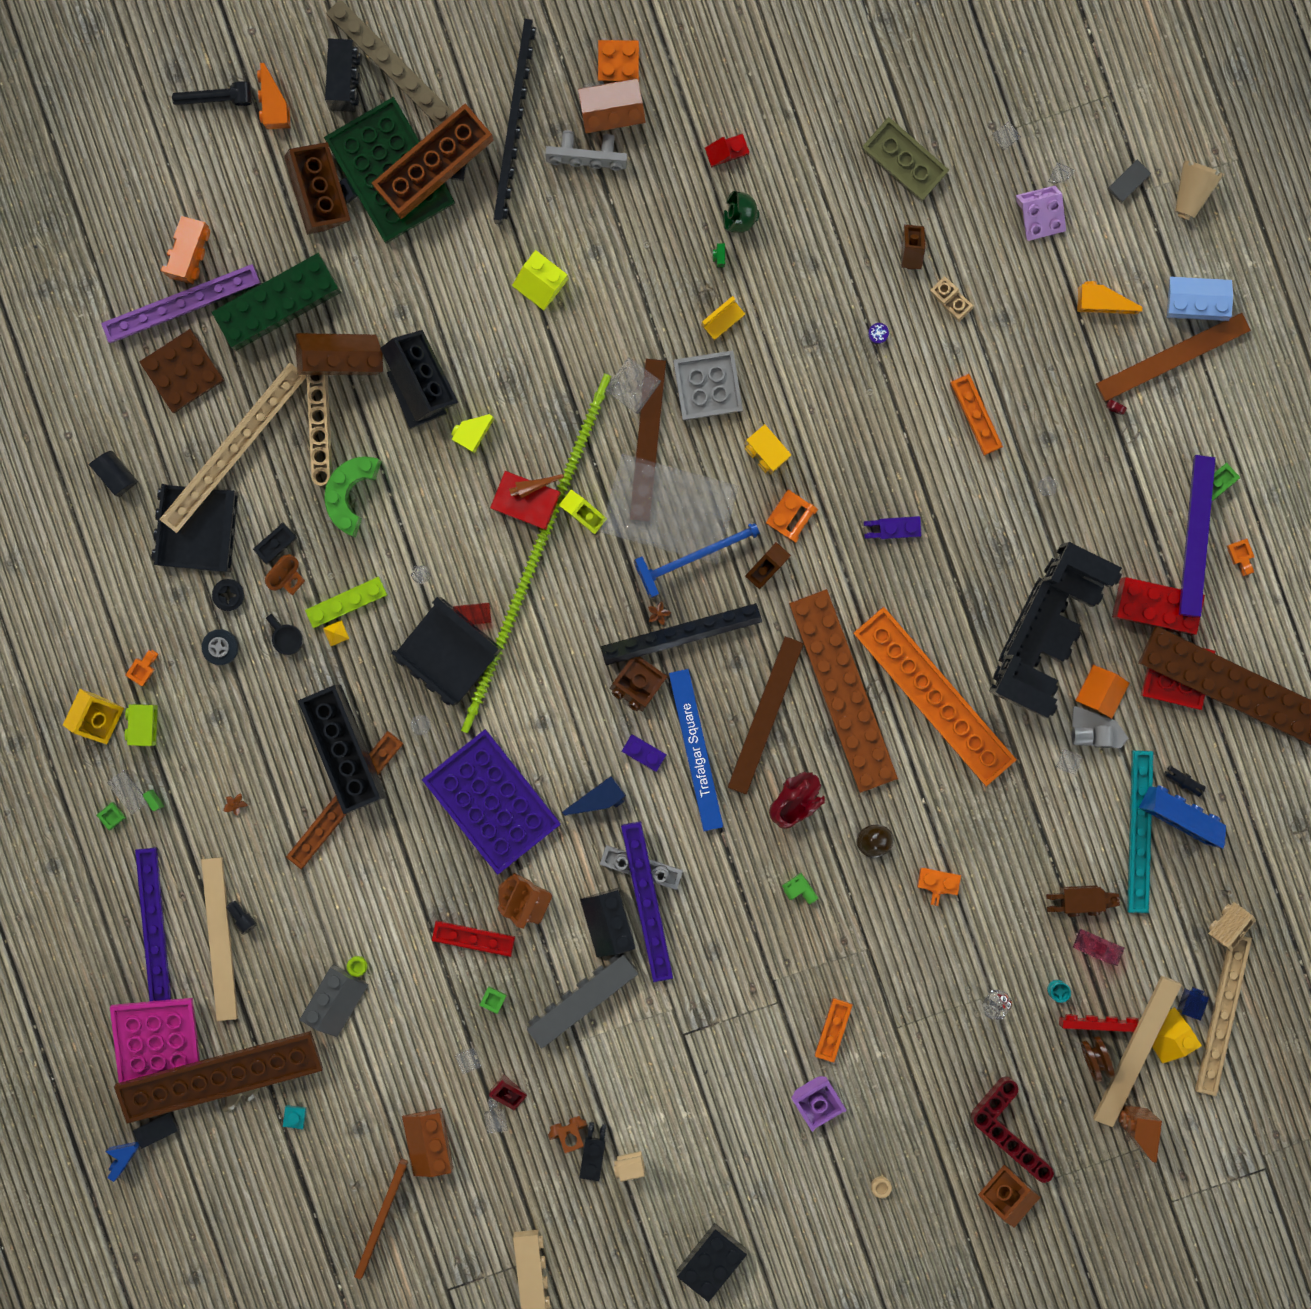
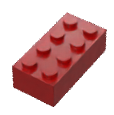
[1112,577,1205,635]

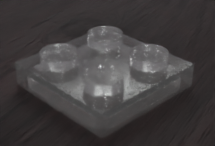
[605,357,661,414]

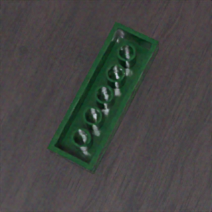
[211,253,342,351]

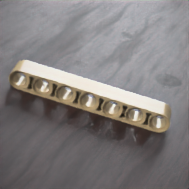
[307,375,333,487]

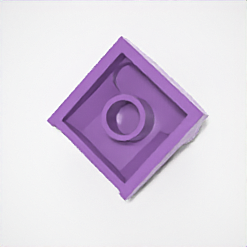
[791,1076,847,1131]

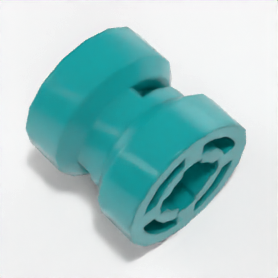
[1047,980,1071,1003]

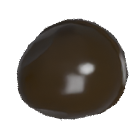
[856,825,893,858]

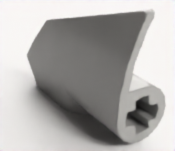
[1072,706,1129,748]

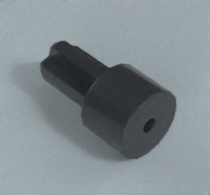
[227,901,257,935]

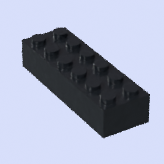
[298,685,387,814]

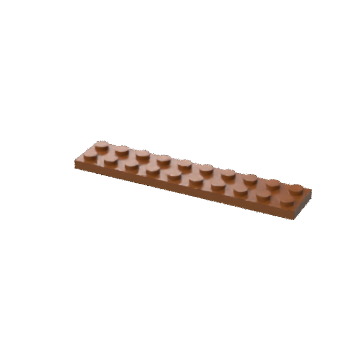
[789,589,898,793]

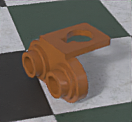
[265,554,305,595]
[548,1116,588,1154]

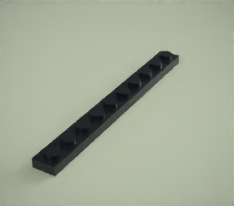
[493,19,537,225]

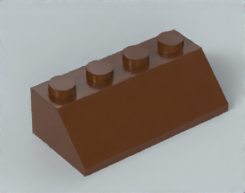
[284,142,351,235]
[295,333,383,375]

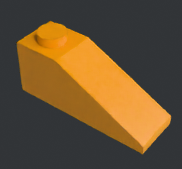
[1077,281,1143,314]

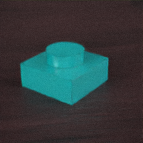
[283,1105,307,1129]

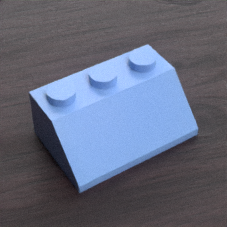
[1166,277,1233,321]

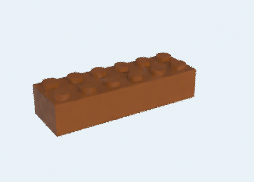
[372,103,494,219]

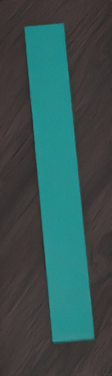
[1127,750,1154,913]

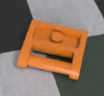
[765,489,818,543]

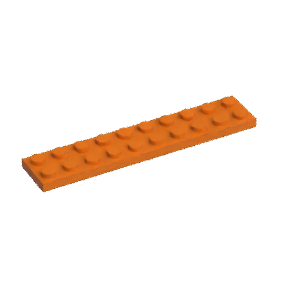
[853,607,1017,786]

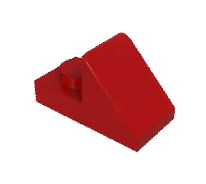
[704,133,750,168]

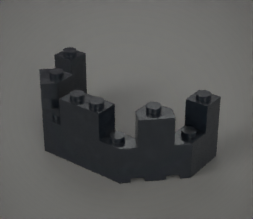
[989,542,1122,718]

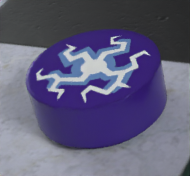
[868,323,889,344]

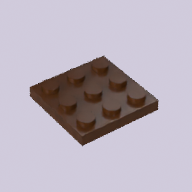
[139,329,225,413]

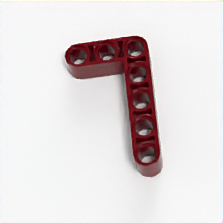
[971,1076,1054,1183]

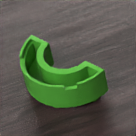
[325,457,382,538]

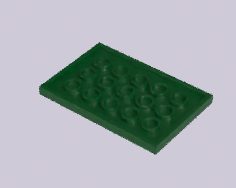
[324,97,455,244]

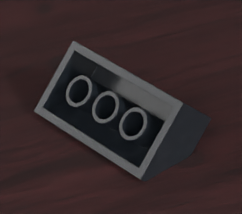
[380,330,459,421]

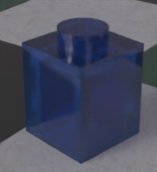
[1177,987,1209,1021]

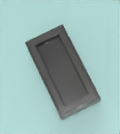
[1107,159,1151,203]

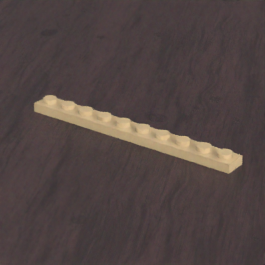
[160,363,307,533]

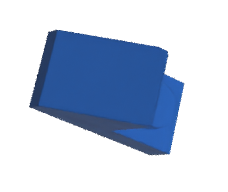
[105,1141,140,1182]

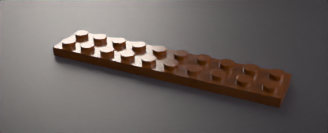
[1138,626,1311,746]
[114,1031,323,1123]

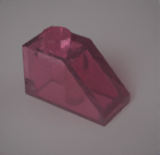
[1073,929,1125,966]

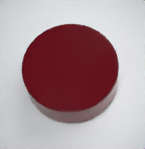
[1106,399,1127,415]

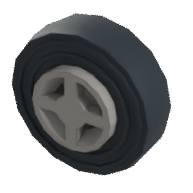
[201,629,239,665]

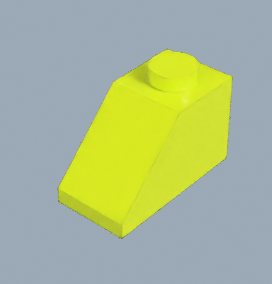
[451,414,494,453]
[559,489,607,534]

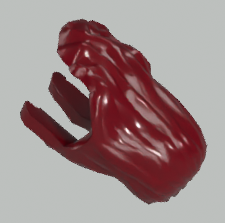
[769,771,825,829]

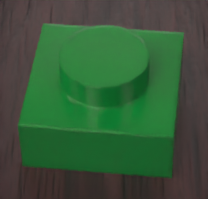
[712,243,725,268]

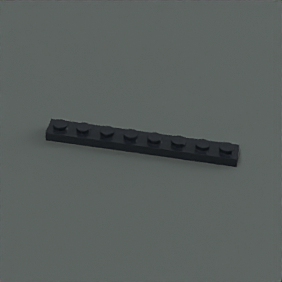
[600,603,762,666]

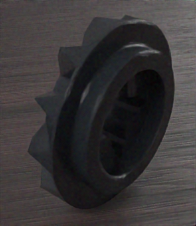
[212,579,245,611]

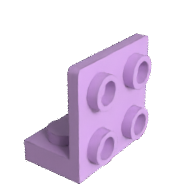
[1016,186,1066,241]

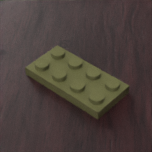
[861,117,949,202]

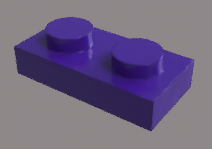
[621,734,667,772]

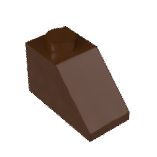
[901,224,925,270]
[745,542,791,590]

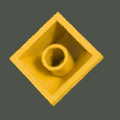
[1152,1007,1202,1064]

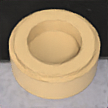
[871,1176,892,1198]

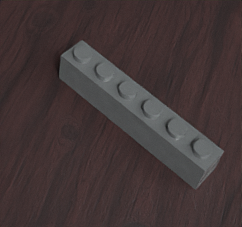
[527,952,639,1049]

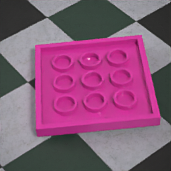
[110,998,200,1083]

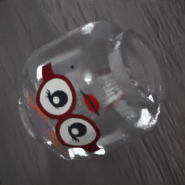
[982,989,1012,1020]

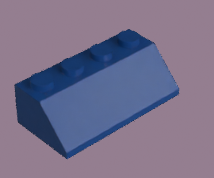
[1139,785,1226,849]

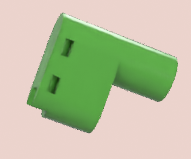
[782,873,819,904]

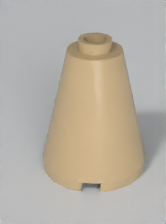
[1175,160,1223,220]

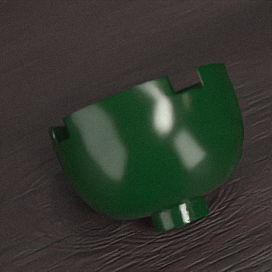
[723,191,760,233]

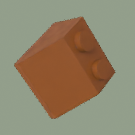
[978,1164,1041,1228]

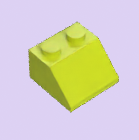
[512,250,569,311]

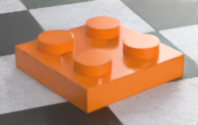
[598,40,639,83]

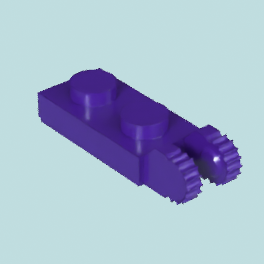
[864,516,921,539]

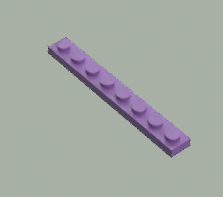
[101,264,261,343]

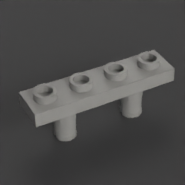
[545,130,627,171]
[600,845,683,890]

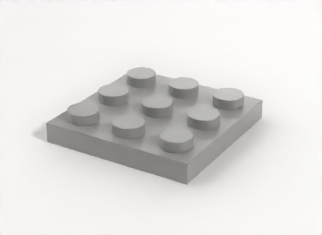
[673,350,743,421]

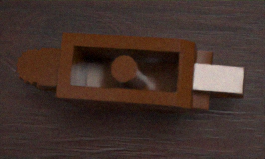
[1046,885,1120,917]

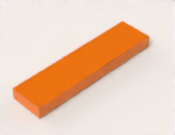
[950,374,1003,456]

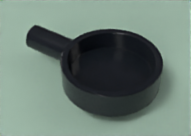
[266,614,304,655]

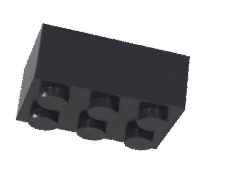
[325,38,362,112]
[677,1223,747,1303]

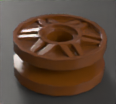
[1081,1036,1115,1083]

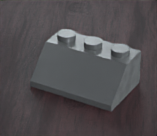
[299,964,369,1037]

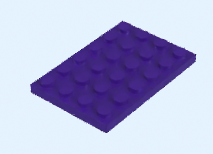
[422,729,561,875]

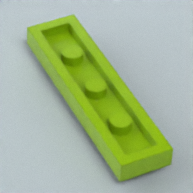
[305,576,388,629]

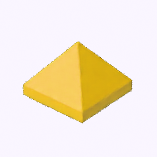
[323,620,350,646]

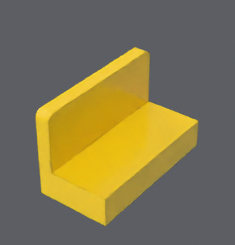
[701,296,745,341]

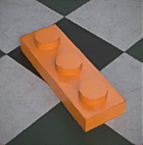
[814,998,853,1063]

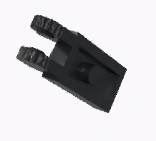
[579,1122,607,1181]

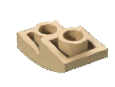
[930,276,974,322]

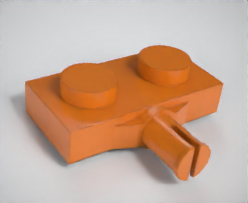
[917,867,961,906]

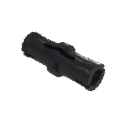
[1164,765,1206,797]

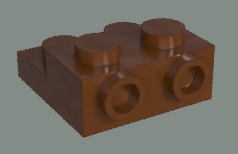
[609,656,668,712]

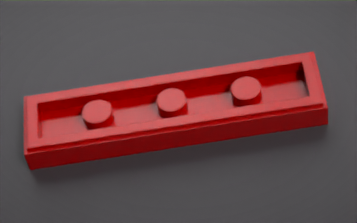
[432,920,515,957]

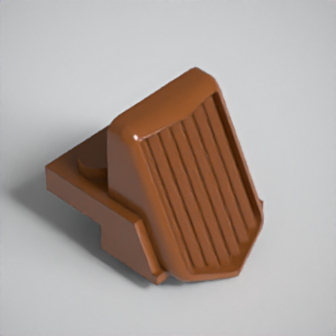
[497,873,552,929]

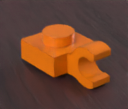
[1226,538,1254,576]
[125,650,159,687]

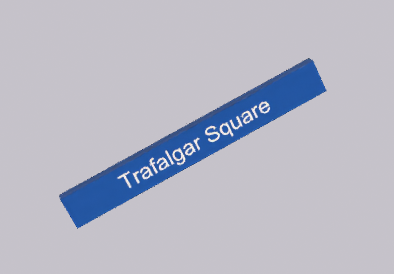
[669,669,723,831]

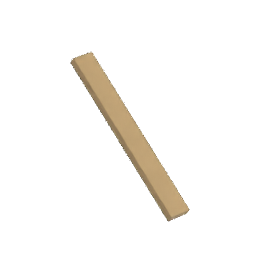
[201,857,238,1021]
[1195,936,1252,1096]
[1093,975,1182,1127]

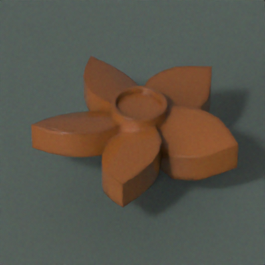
[648,601,672,625]
[223,793,248,816]

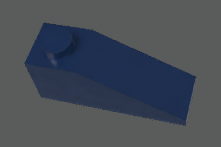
[562,775,626,816]

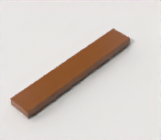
[354,1158,408,1280]

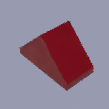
[489,1074,527,1110]

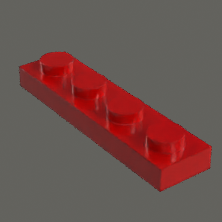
[1059,1014,1139,1032]

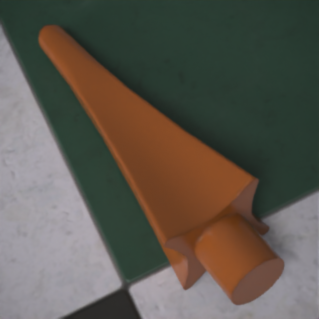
[509,474,564,498]

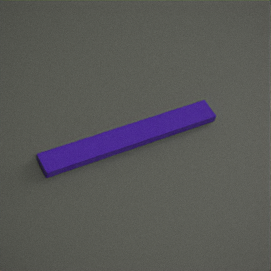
[1179,455,1216,618]
[621,821,673,982]
[135,847,171,1001]

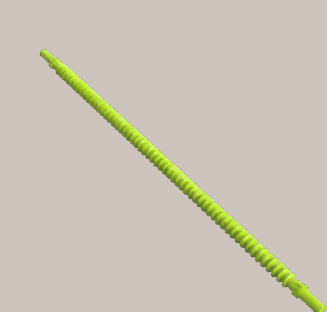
[461,373,612,733]

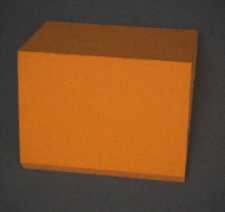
[1075,665,1130,719]

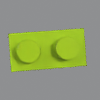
[124,704,158,746]

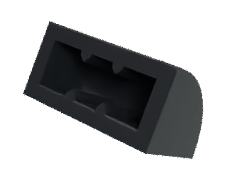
[88,451,138,497]

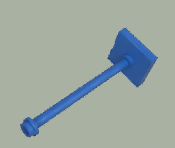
[633,523,760,599]

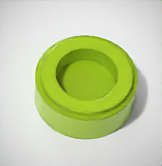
[347,956,368,977]

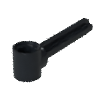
[172,81,252,106]

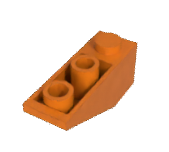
[257,63,291,129]

